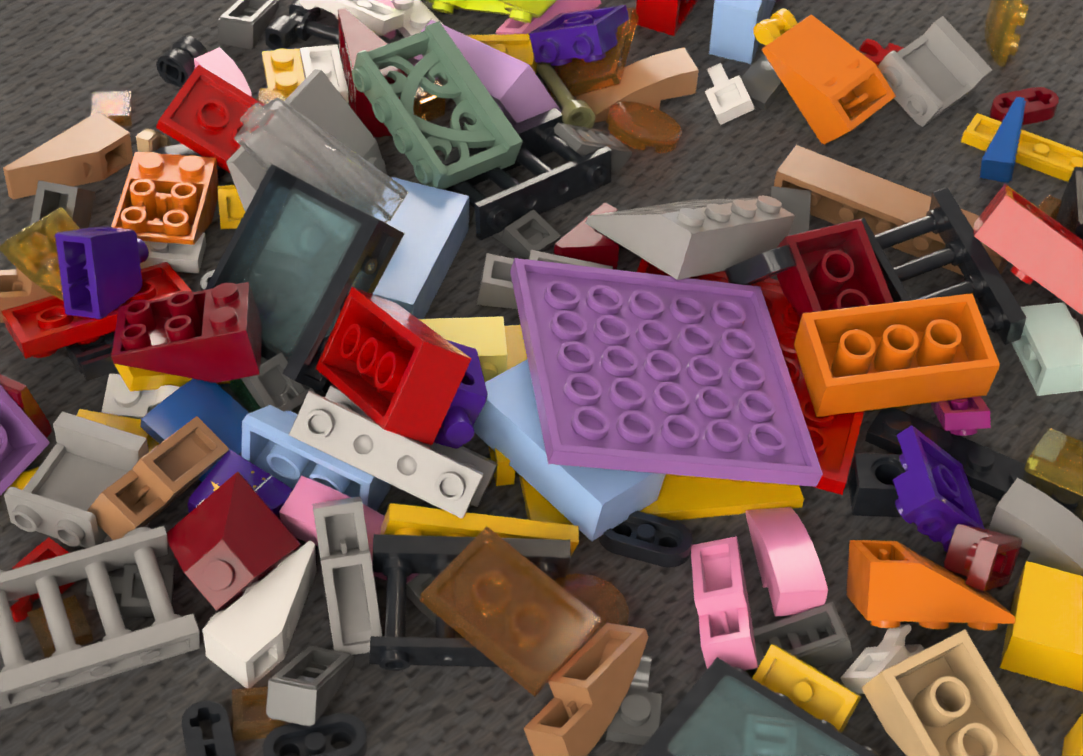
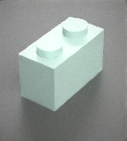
[1012,302,1083,396]

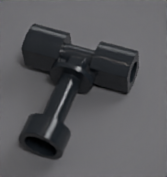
[265,0,339,50]

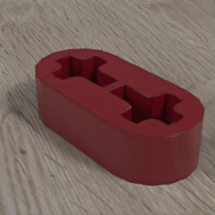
[989,87,1059,126]

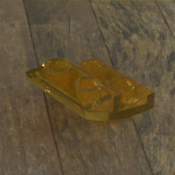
[984,0,1029,67]
[0,207,80,301]

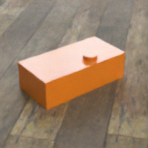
[794,293,1000,417]

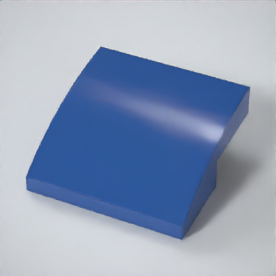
[140,379,249,482]

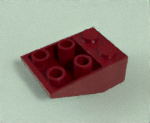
[111,282,262,383]

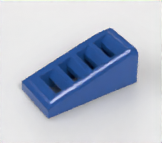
[980,97,1026,183]

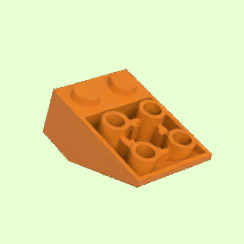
[761,15,896,145]
[111,152,219,245]
[846,540,1015,630]

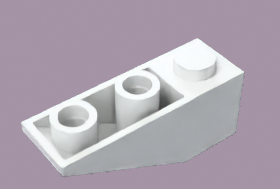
[203,540,317,690]

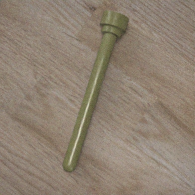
[536,62,595,128]

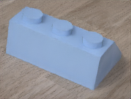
[242,405,391,511]

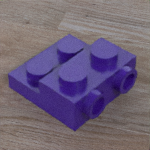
[529,5,629,66]
[893,425,985,552]

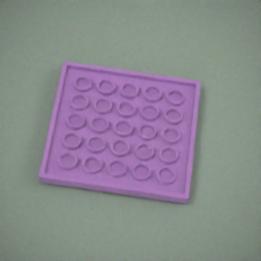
[510,258,823,487]

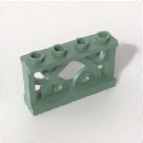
[352,21,523,189]

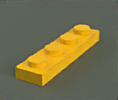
[380,503,579,556]

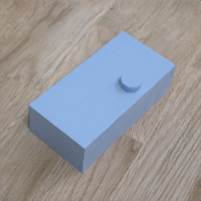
[709,0,776,64]
[371,177,469,319]
[473,359,665,541]

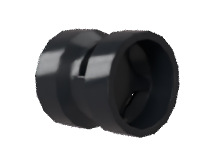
[156,36,208,88]

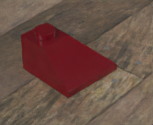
[167,471,301,611]

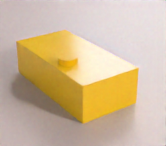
[1000,561,1083,692]

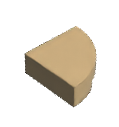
[136,129,171,153]

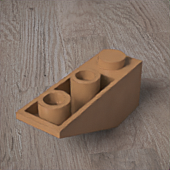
[3,112,133,199]

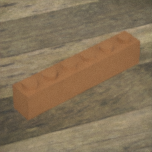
[774,145,1009,276]

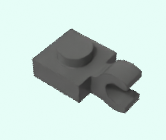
[86,565,175,617]
[606,655,663,745]

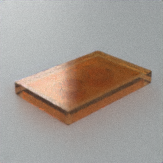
[547,7,639,101]
[420,526,601,697]

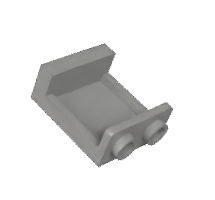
[877,16,992,127]
[4,411,149,548]

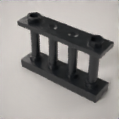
[438,108,611,240]
[861,187,1027,345]
[369,534,573,674]

